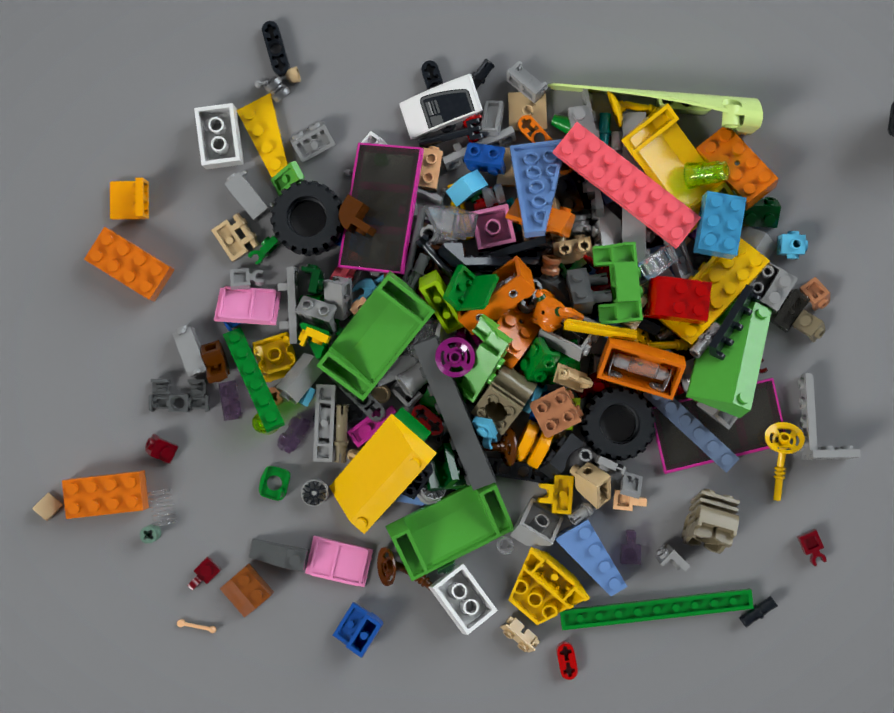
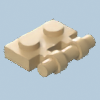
[211,213,260,262]

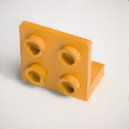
[110,178,149,220]

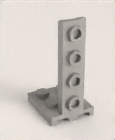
[798,373,861,460]

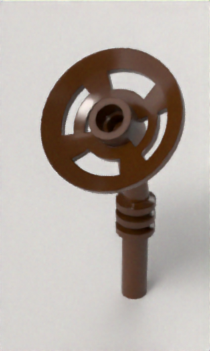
[442,427,517,466]
[377,547,433,591]

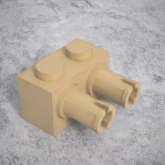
[551,234,593,267]

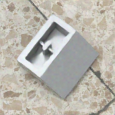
[750,262,798,314]

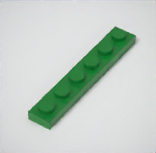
[223,327,285,433]

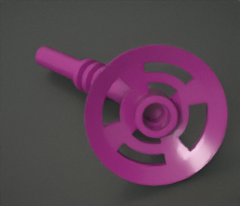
[435,327,475,377]

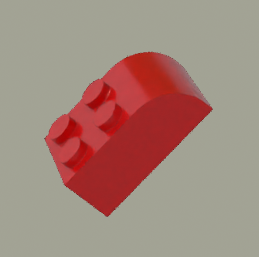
[644,276,712,325]

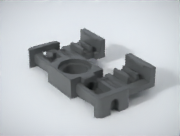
[149,379,210,412]

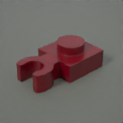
[574,371,610,399]
[797,529,827,566]

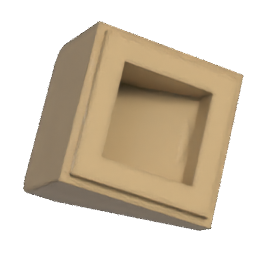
[32,493,63,521]

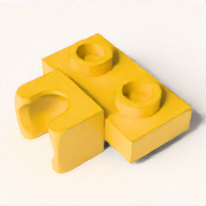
[537,474,574,514]

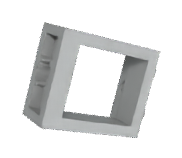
[539,316,600,362]

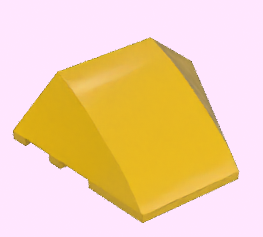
[508,547,590,625]

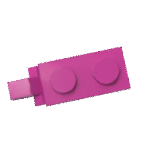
[347,405,397,447]

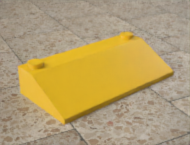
[621,103,734,233]
[329,413,436,534]

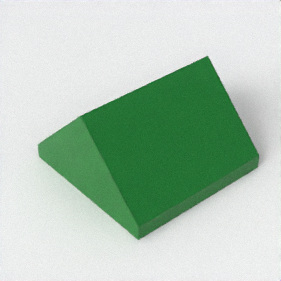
[300,322,333,360]

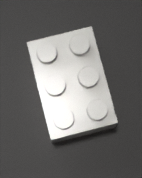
[194,103,244,169]
[429,563,498,635]

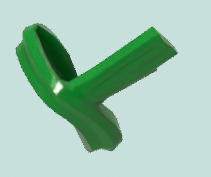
[259,466,291,501]

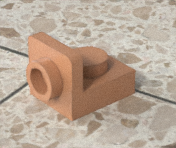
[800,277,830,311]

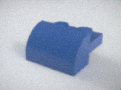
[333,602,384,658]

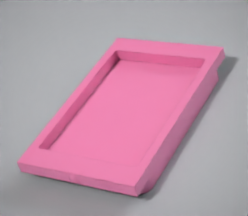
[214,286,281,325]
[305,536,373,587]

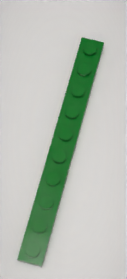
[560,588,754,630]

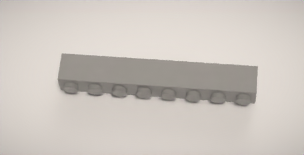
[622,112,651,267]

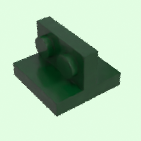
[426,443,467,491]

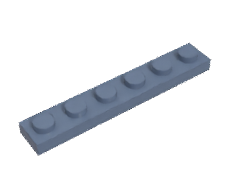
[642,392,740,473]

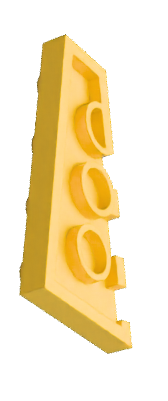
[236,93,288,178]

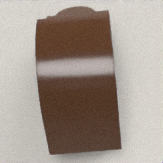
[339,194,377,237]
[201,340,230,384]

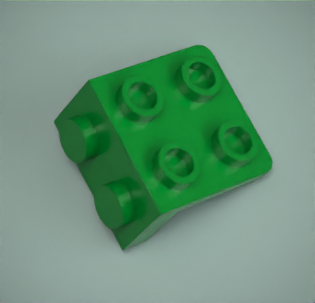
[442,264,499,311]

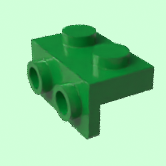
[519,337,561,383]

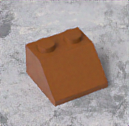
[220,563,274,618]

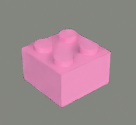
[470,204,516,252]

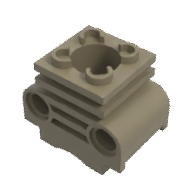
[471,365,538,435]
[681,489,740,554]

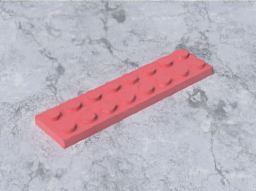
[552,122,701,249]

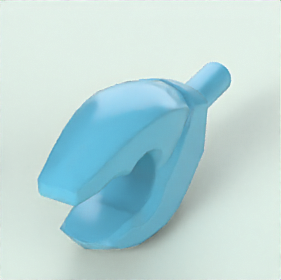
[352,274,384,302]

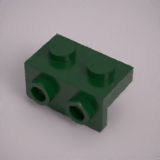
[742,197,781,228]
[301,264,325,295]

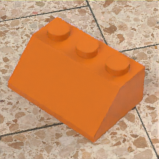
[505,198,576,238]

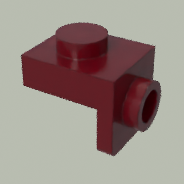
[145,434,179,464]

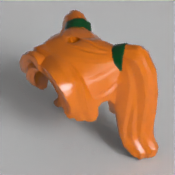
[531,289,584,332]

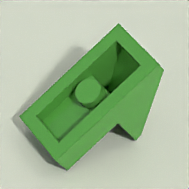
[270,161,305,196]

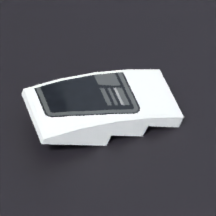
[399,74,483,139]

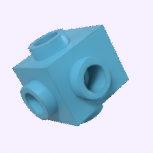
[777,231,808,259]

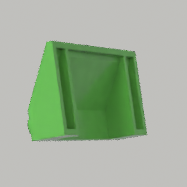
[316,271,435,401]
[686,299,772,418]
[385,483,514,581]

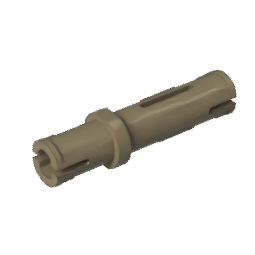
[334,404,349,463]

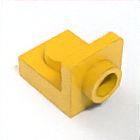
[298,327,331,347]

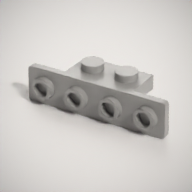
[567,88,600,139]

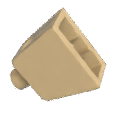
[570,462,611,509]

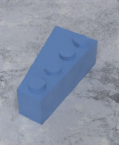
[555,518,627,596]

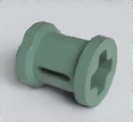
[140,524,161,544]

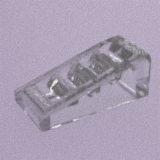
[638,243,679,280]

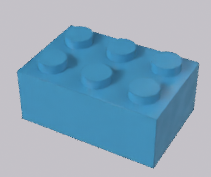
[693,191,747,259]

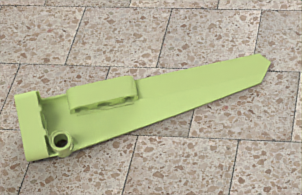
[547,83,763,136]

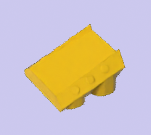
[252,332,297,383]

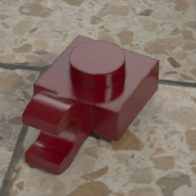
[187,557,221,591]

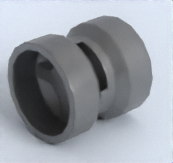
[263,75,290,102]
[481,183,506,207]

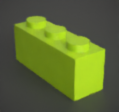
[419,270,464,335]

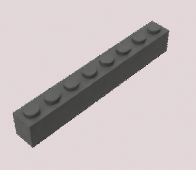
[412,334,496,490]

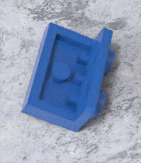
[464,142,506,175]

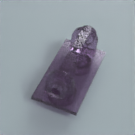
[218,380,243,421]
[277,413,311,454]

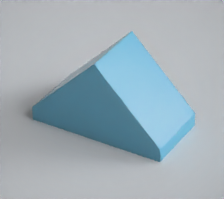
[446,169,488,207]

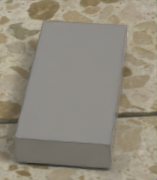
[479,101,505,136]

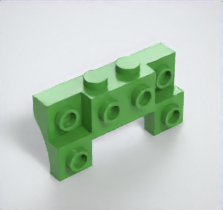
[592,242,643,325]
[451,314,513,403]

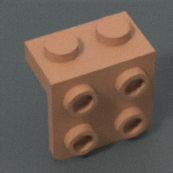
[530,386,584,438]

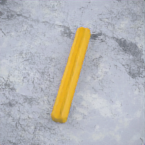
[564,318,638,341]

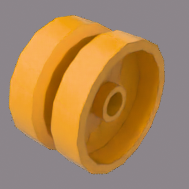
[516,419,554,469]

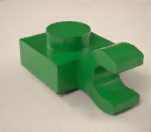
[248,236,281,265]

